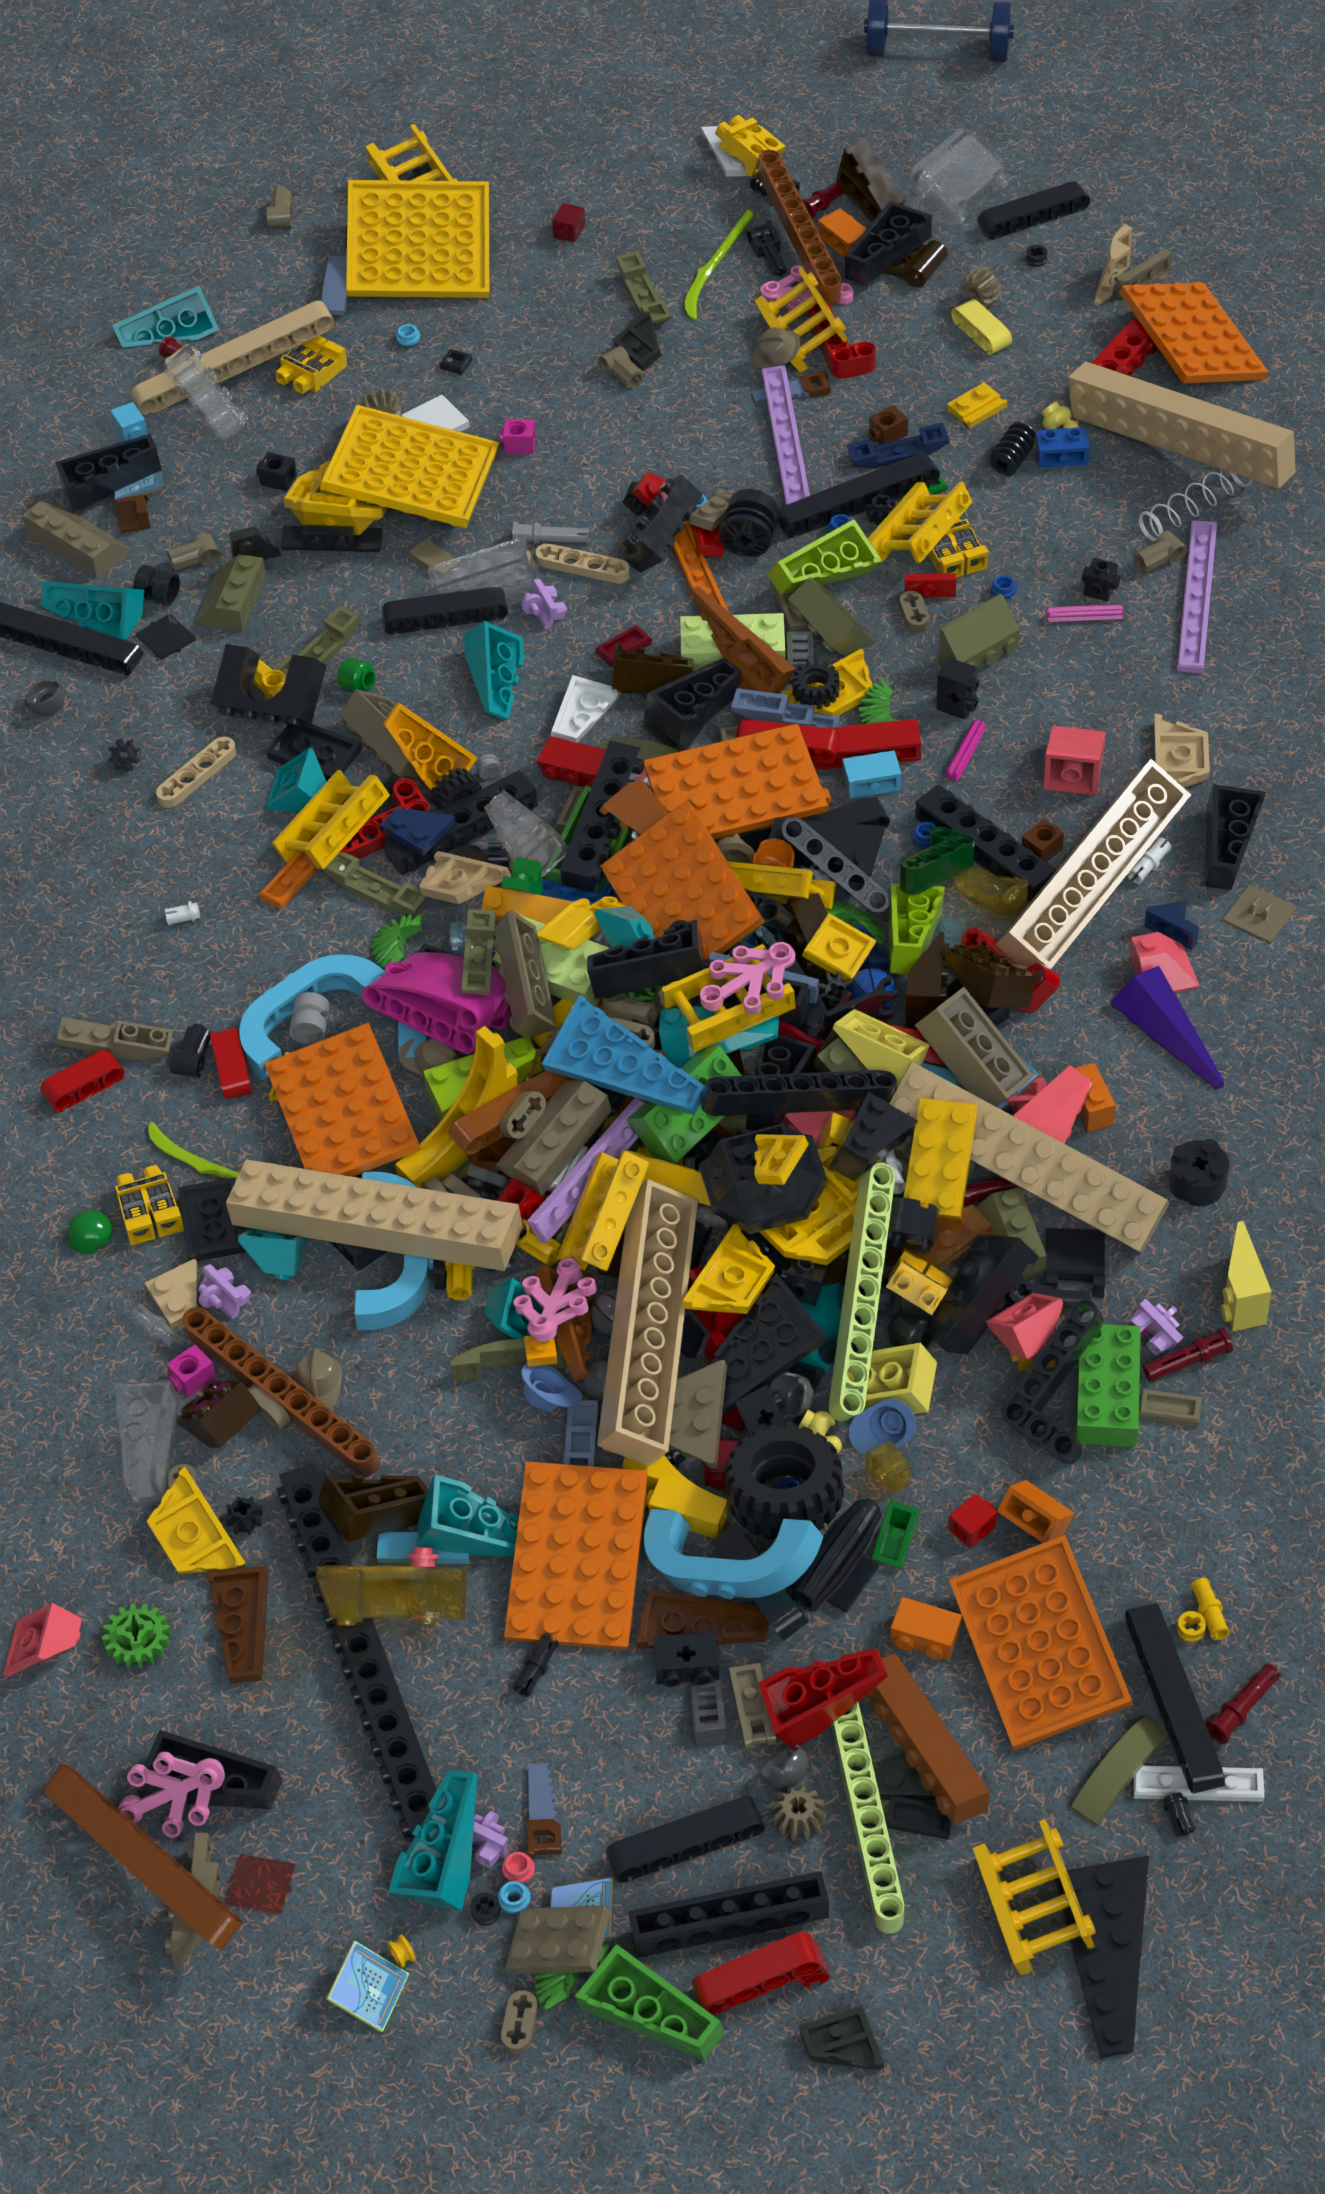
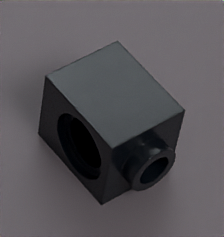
[256,452,297,491]

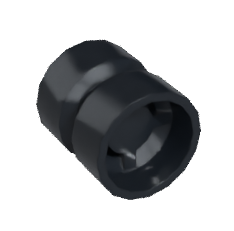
[133,565,180,606]

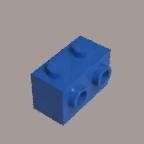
[1035,427,1089,468]

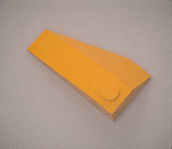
[383,702,478,790]
[481,886,573,935]

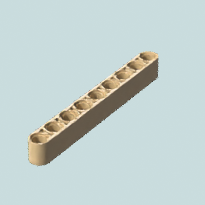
[131,301,334,416]

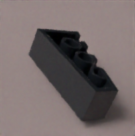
[845,201,932,285]
[618,474,703,573]
[1205,784,1266,890]
[768,818,886,884]

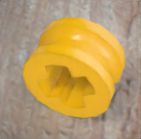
[1177,1611,1206,1642]
[387,1934,416,1969]

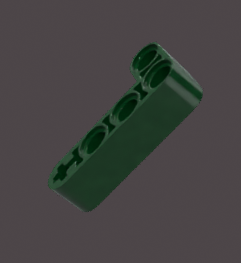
[900,827,975,894]

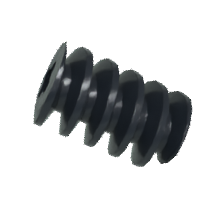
[990,422,1035,476]

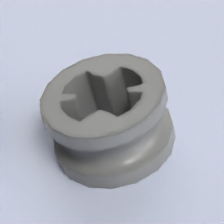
[476,754,502,780]

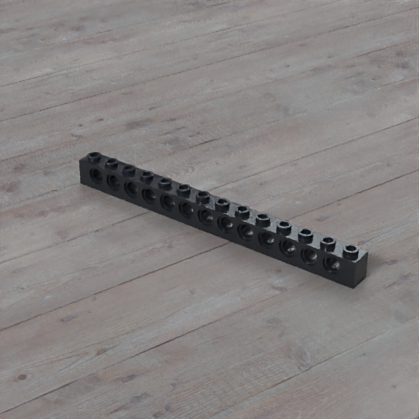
[276,1463,437,1841]

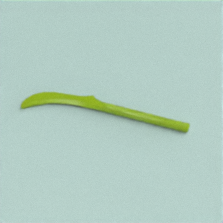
[685,210,754,321]
[148,1121,239,1181]

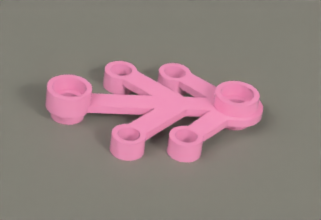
[761,265,854,312]
[700,942,795,1014]
[513,1258,597,1342]
[118,1752,225,1838]

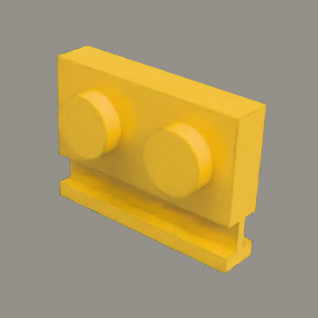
[947,382,1007,428]

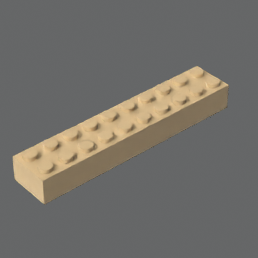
[1068,361,1296,489]
[995,759,1191,969]
[889,1062,1170,1254]
[226,1159,523,1271]
[597,1179,698,1466]

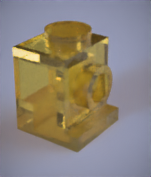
[865,1441,911,1493]

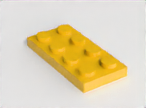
[904,1098,978,1220]

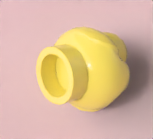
[1041,401,1080,430]
[798,1410,842,1454]

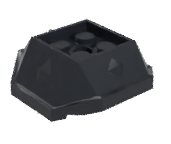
[699,1123,827,1234]

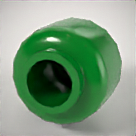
[337,658,376,693]

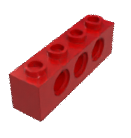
[1092,319,1157,376]

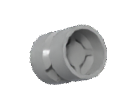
[289,992,330,1044]

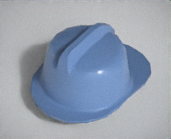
[521,1364,582,1412]
[849,1399,916,1457]

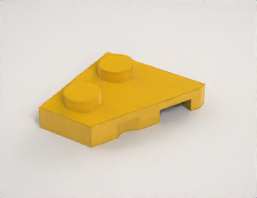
[755,1134,809,1185]

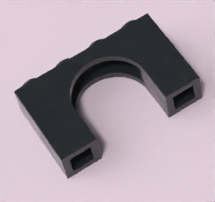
[210,644,327,727]

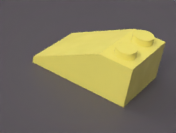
[833,1009,930,1089]
[1220,1221,1272,1331]
[843,1343,937,1414]

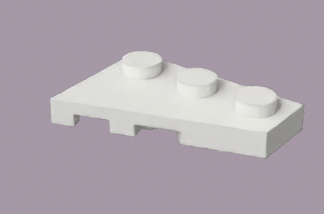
[701,126,749,177]
[551,675,622,743]

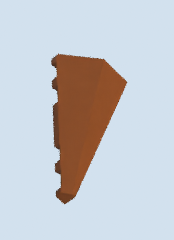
[688,586,796,694]
[599,780,669,836]
[530,1265,594,1380]

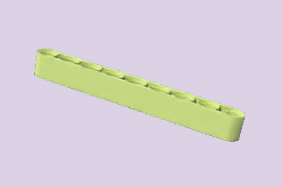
[829,1163,895,1422]
[831,1702,904,1933]

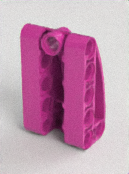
[362,952,512,1054]

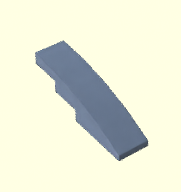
[321,256,350,315]
[731,688,840,728]
[564,1400,599,1467]

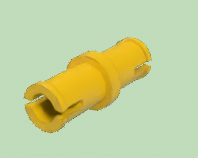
[1190,1578,1230,1640]

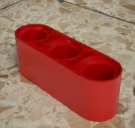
[210,1027,252,1100]
[40,1050,125,1113]

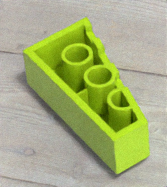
[767,519,882,595]
[887,883,945,975]
[423,1037,540,1122]

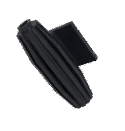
[791,1499,882,1613]

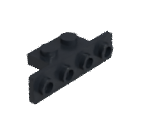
[281,525,383,552]

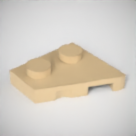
[145,1259,198,1329]

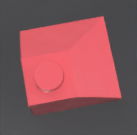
[1129,932,1199,993]
[986,1293,1063,1360]
[2,1603,82,1676]

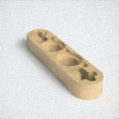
[535,544,630,583]
[156,737,236,808]

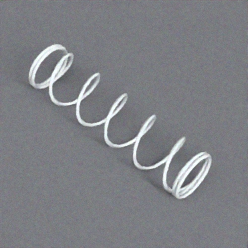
[1139,469,1253,542]

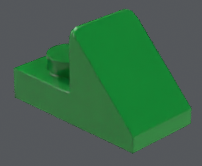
[501,857,543,895]
[872,1499,920,1568]

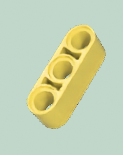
[951,299,1012,355]

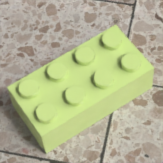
[680,613,785,672]
[492,915,610,1007]

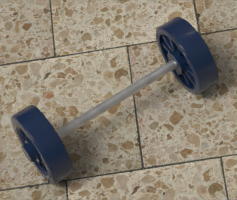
[864,0,1014,61]

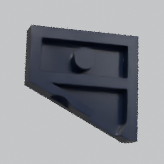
[380,808,455,856]

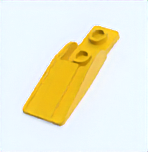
[536,896,624,950]

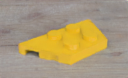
[781,649,873,716]
[681,1224,775,1314]
[147,1467,246,1575]

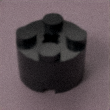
[1169,1139,1229,1206]
[886,1197,940,1254]

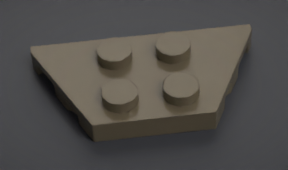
[669,1360,727,1469]

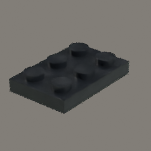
[266,724,362,782]
[178,1177,247,1261]

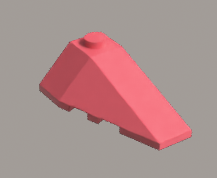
[1013,1065,1092,1144]

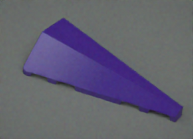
[1110,966,1224,1090]

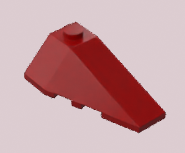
[758,1648,888,1749]

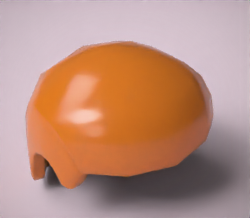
[752,838,795,868]

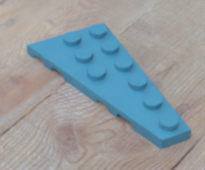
[542,994,705,1115]

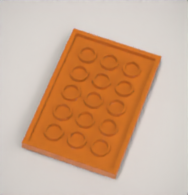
[1119,282,1269,384]
[644,723,828,840]
[600,800,765,962]
[264,1022,421,1177]
[504,1461,648,1650]
[949,1535,1134,1751]

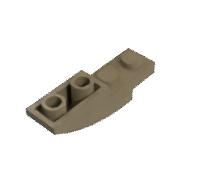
[56,1017,173,1060]
[165,1833,222,1966]

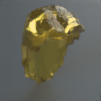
[953,867,1028,919]

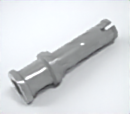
[512,521,589,545]

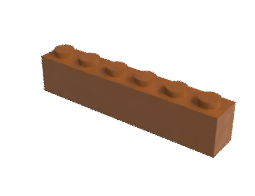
[864,1653,990,1825]

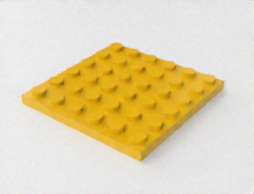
[346,180,489,298]
[320,405,499,528]

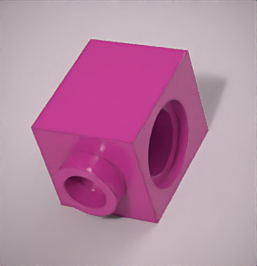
[499,419,536,454]
[166,1344,216,1398]

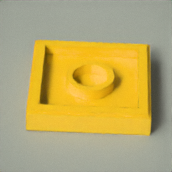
[802,913,877,981]

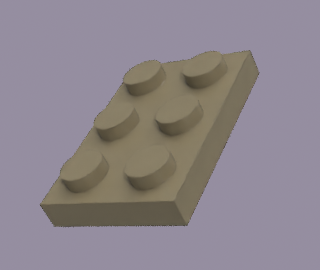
[505,1905,611,1974]

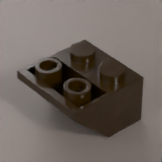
[175,1381,262,1448]

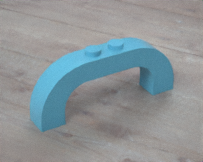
[239,954,385,1081]
[355,1172,433,1330]
[644,1509,823,1599]

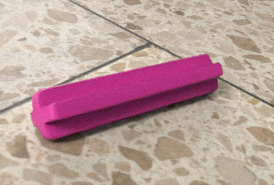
[1047,604,1123,622]
[946,719,986,781]

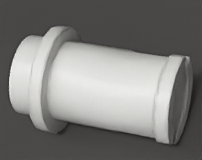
[165,901,201,926]

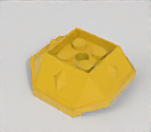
[284,461,388,535]
[760,1146,873,1265]

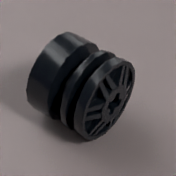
[719,489,780,557]

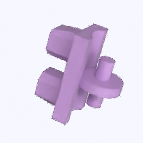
[521,579,567,628]
[198,1264,251,1320]
[1127,1299,1183,1356]
[472,1811,510,1869]

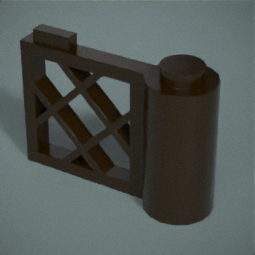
[883,240,948,288]

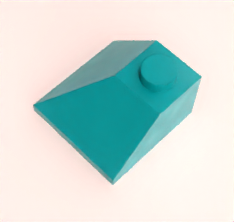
[265,748,326,813]
[594,906,655,948]
[238,1228,307,1280]
[484,1278,543,1339]

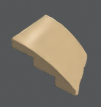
[1093,224,1133,307]

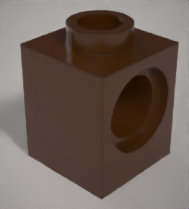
[868,405,908,444]
[1021,819,1064,862]

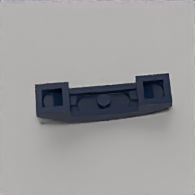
[847,422,949,468]

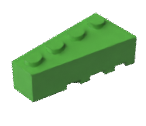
[575,1944,725,2060]

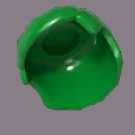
[67,1210,113,1254]

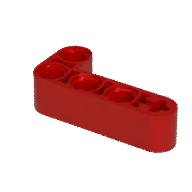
[809,302,876,379]
[735,720,840,764]
[341,778,430,859]
[961,928,1060,1014]
[692,1932,830,2015]

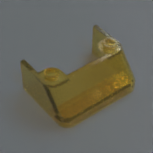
[316,1565,467,1626]

